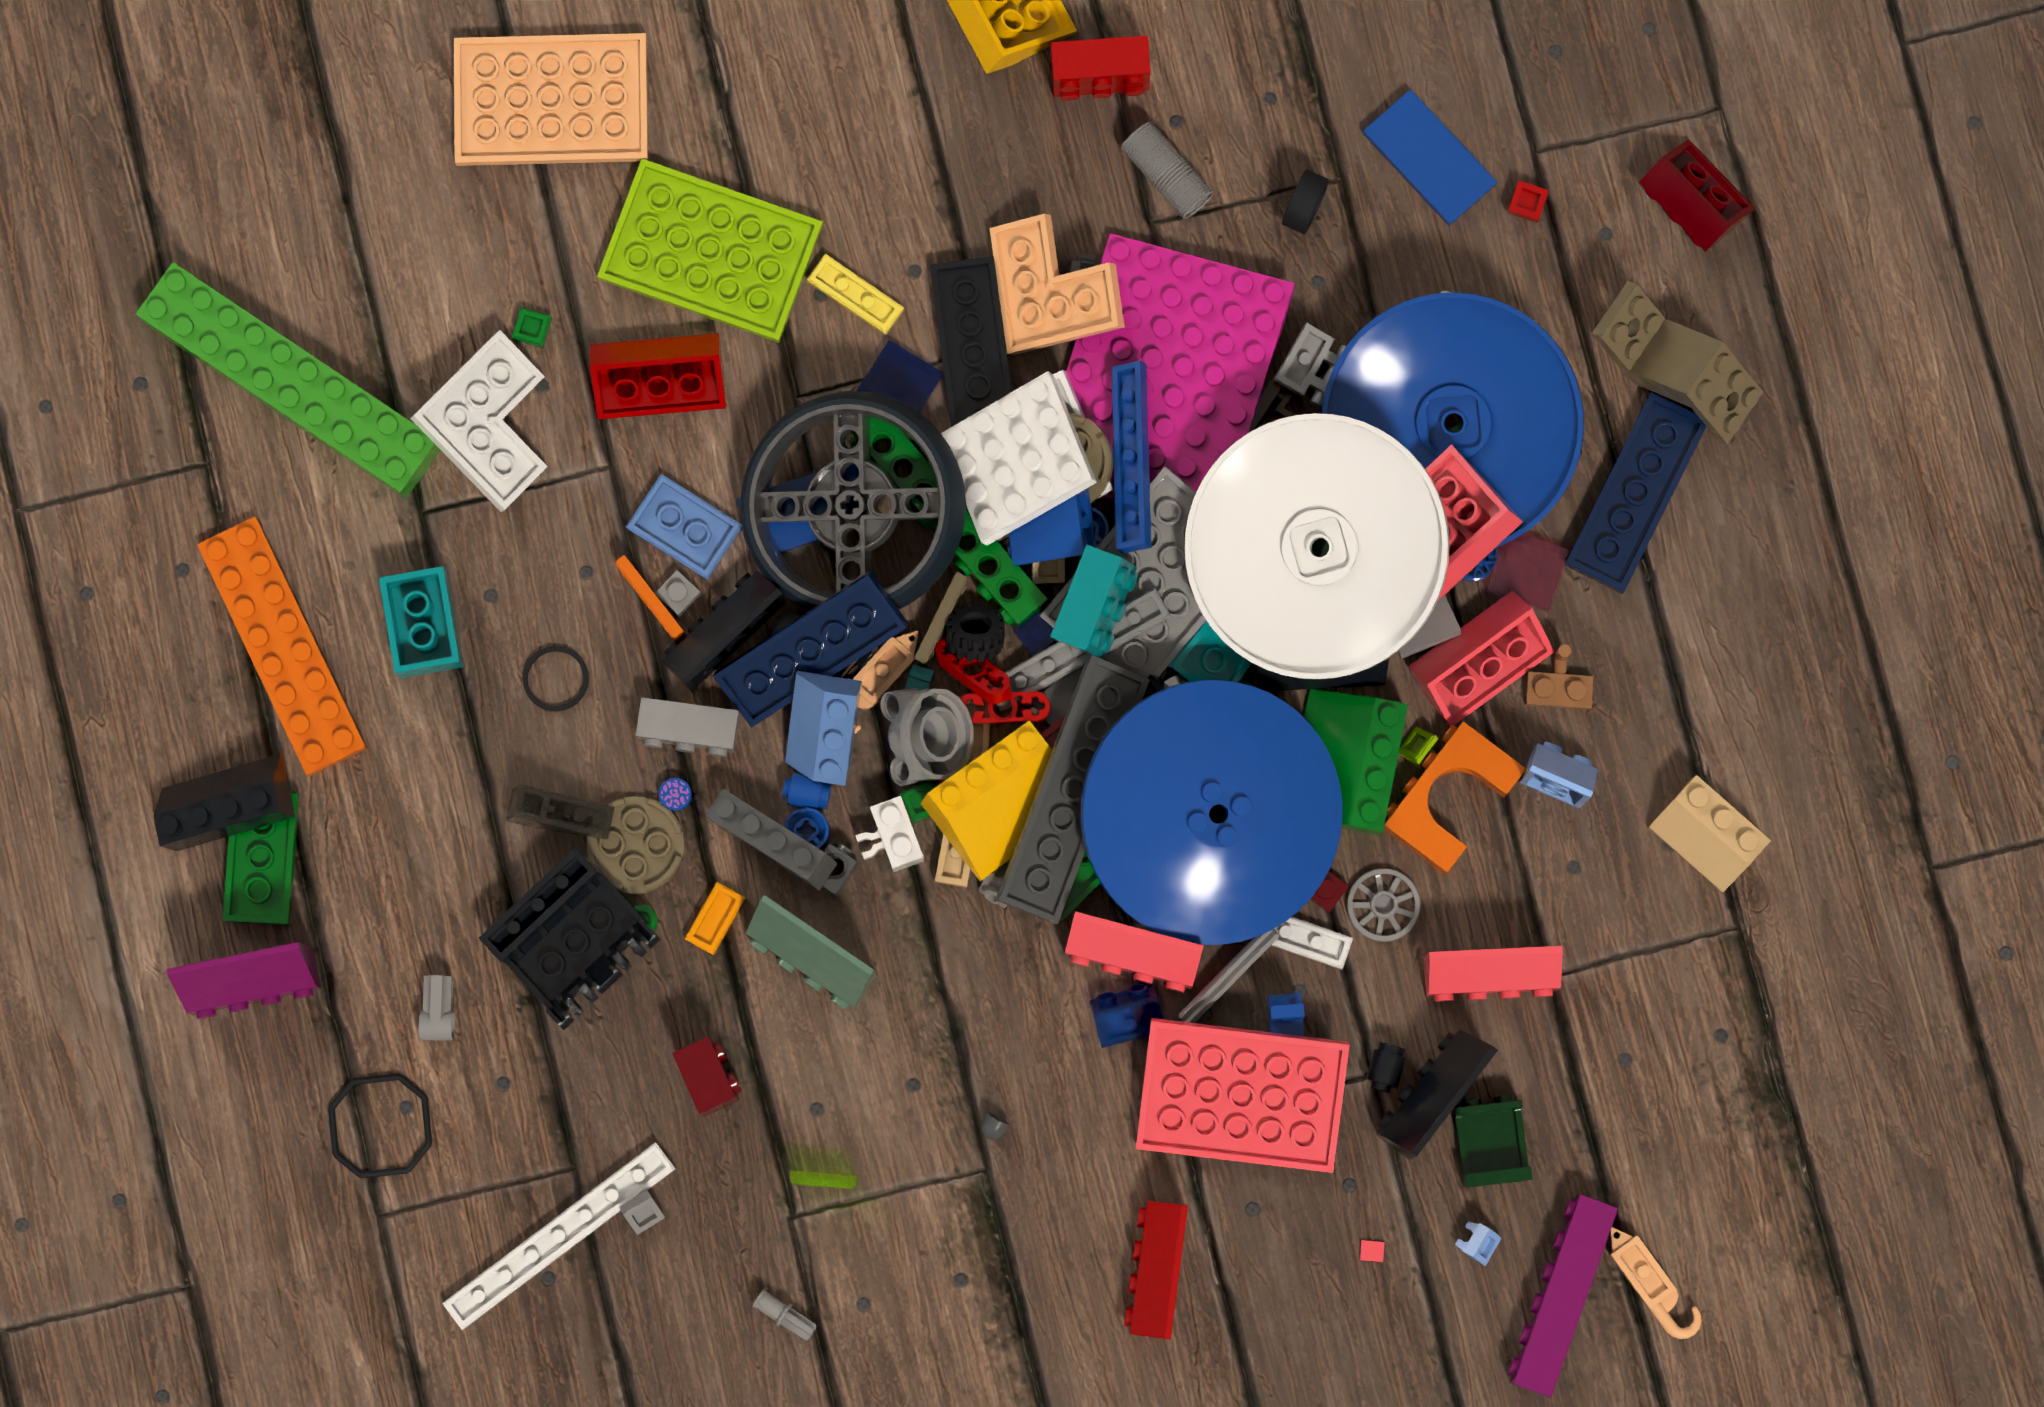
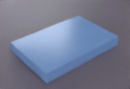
[626,474,742,581]

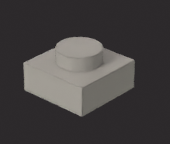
[655,570,701,617]
[619,1190,665,1235]

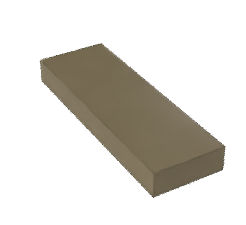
[914,571,968,668]

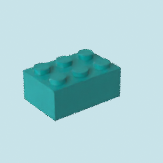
[1050,544,1138,659]
[379,566,464,679]

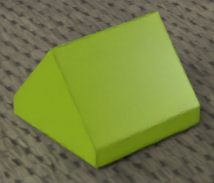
[1399,726,1440,770]

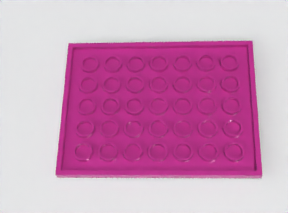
[1066,233,1296,500]

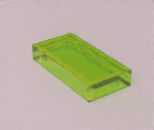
[790,1170,858,1189]

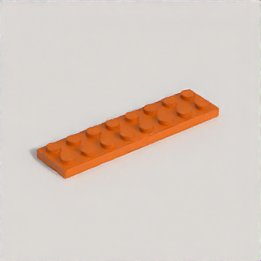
[197,516,367,777]

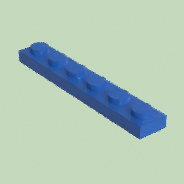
[1112,360,1151,554]

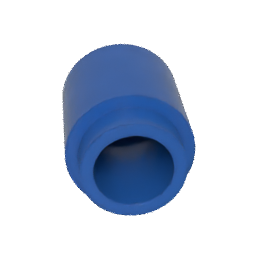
[782,773,832,811]

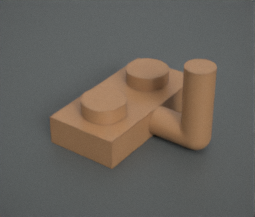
[1525,644,1594,710]

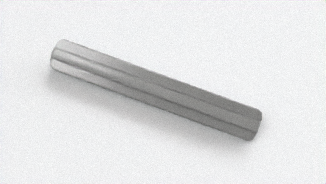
[1179,929,1279,1023]

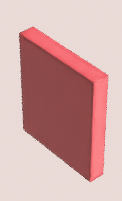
[1360,1240,1385,1262]

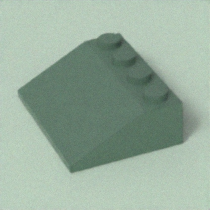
[746,895,878,1010]

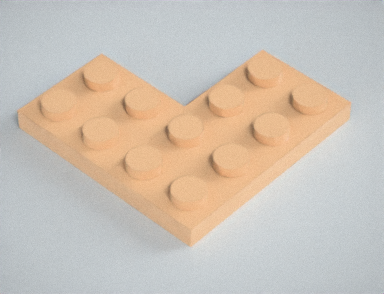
[989,214,1125,355]

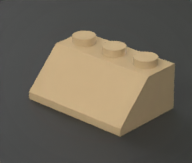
[1648,775,1771,893]

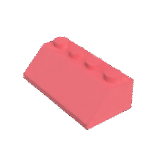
[1408,590,1555,727]
[1065,911,1204,993]
[1424,946,1563,1002]

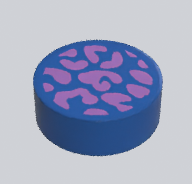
[658,778,692,812]

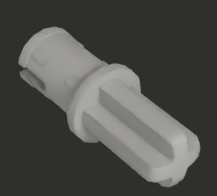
[752,1289,817,1341]

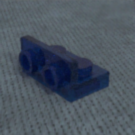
[1090,984,1163,1048]

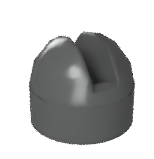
[981,1112,1010,1140]

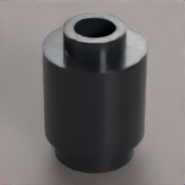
[1366,1042,1406,1093]

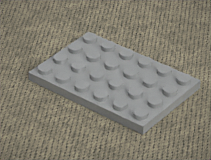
[1040,466,1206,678]

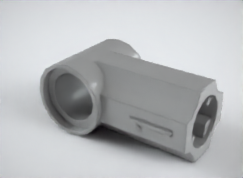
[419,975,456,1041]

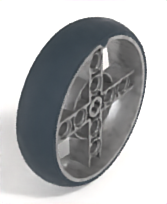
[740,391,966,611]

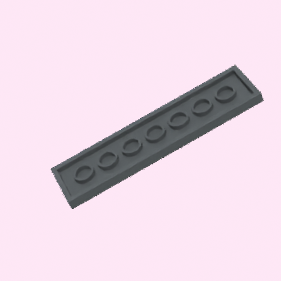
[995,655,1150,924]

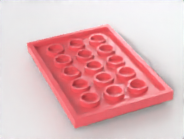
[1136,1018,1350,1173]

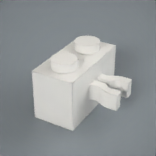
[855,796,924,872]

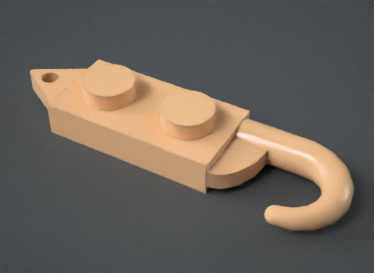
[852,631,919,734]
[1609,1227,1702,1339]

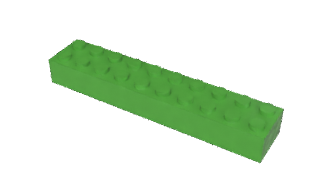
[135,262,440,500]

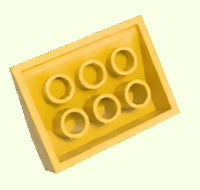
[947,0,1077,74]
[921,720,1052,882]

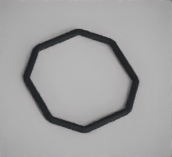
[328,1074,432,1178]

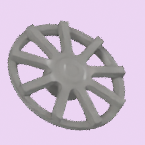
[1347,868,1421,942]

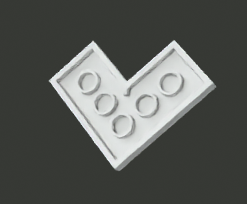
[410,330,548,512]

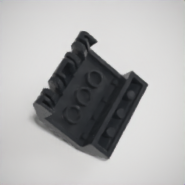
[479,847,661,1030]

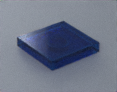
[856,340,944,412]

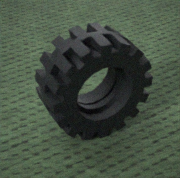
[946,603,1005,662]

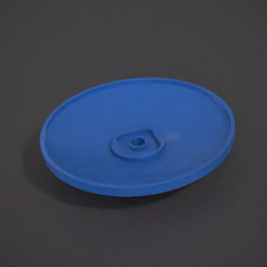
[1321,292,1584,547]
[1081,680,1342,945]

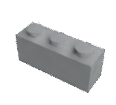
[635,697,741,757]

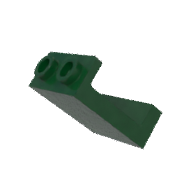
[1453,1095,1533,1188]

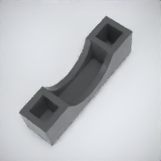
[705,788,837,890]

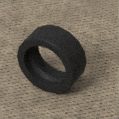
[1281,169,1329,235]

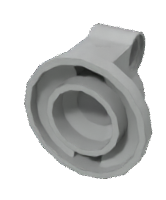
[880,687,974,786]

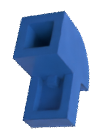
[1267,993,1305,1036]

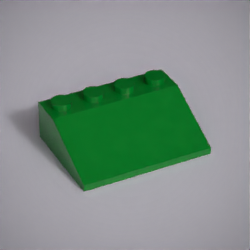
[1304,689,1408,836]

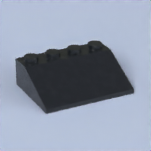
[1377,1030,1498,1160]

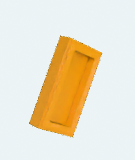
[685,882,746,956]

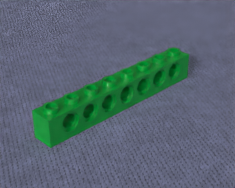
[848,417,1048,629]

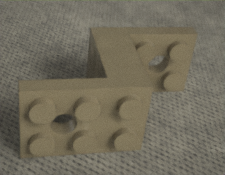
[1592,281,1763,444]

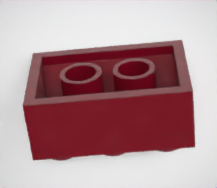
[1639,139,1755,252]

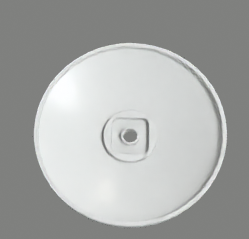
[1185,413,1450,679]

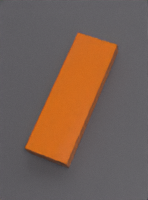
[615,555,686,642]

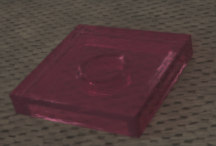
[1486,534,1569,612]

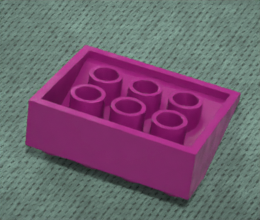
[167,942,322,1019]

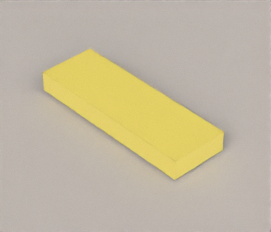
[807,254,904,335]

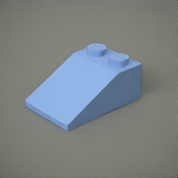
[1519,742,1598,808]

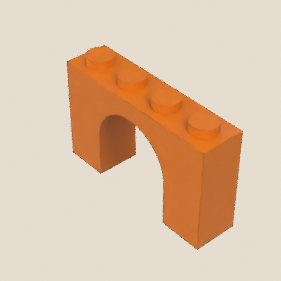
[1383,721,1526,876]

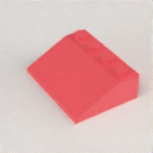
[1425,444,1523,601]

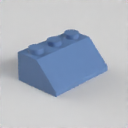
[785,671,862,786]

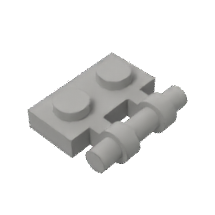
[1274,323,1346,408]

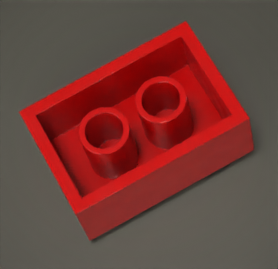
[1051,35,1151,101]

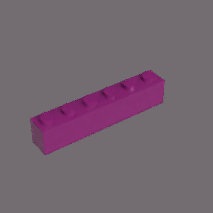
[1507,1194,1618,1398]

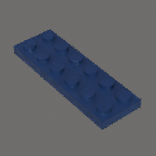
[1564,392,1706,594]
[713,571,909,728]

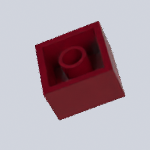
[672,1037,742,1117]

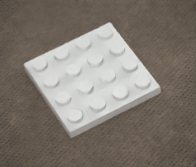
[941,371,1097,546]

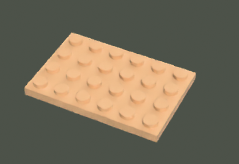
[454,33,649,166]

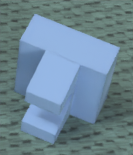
[1455,1221,1502,1266]

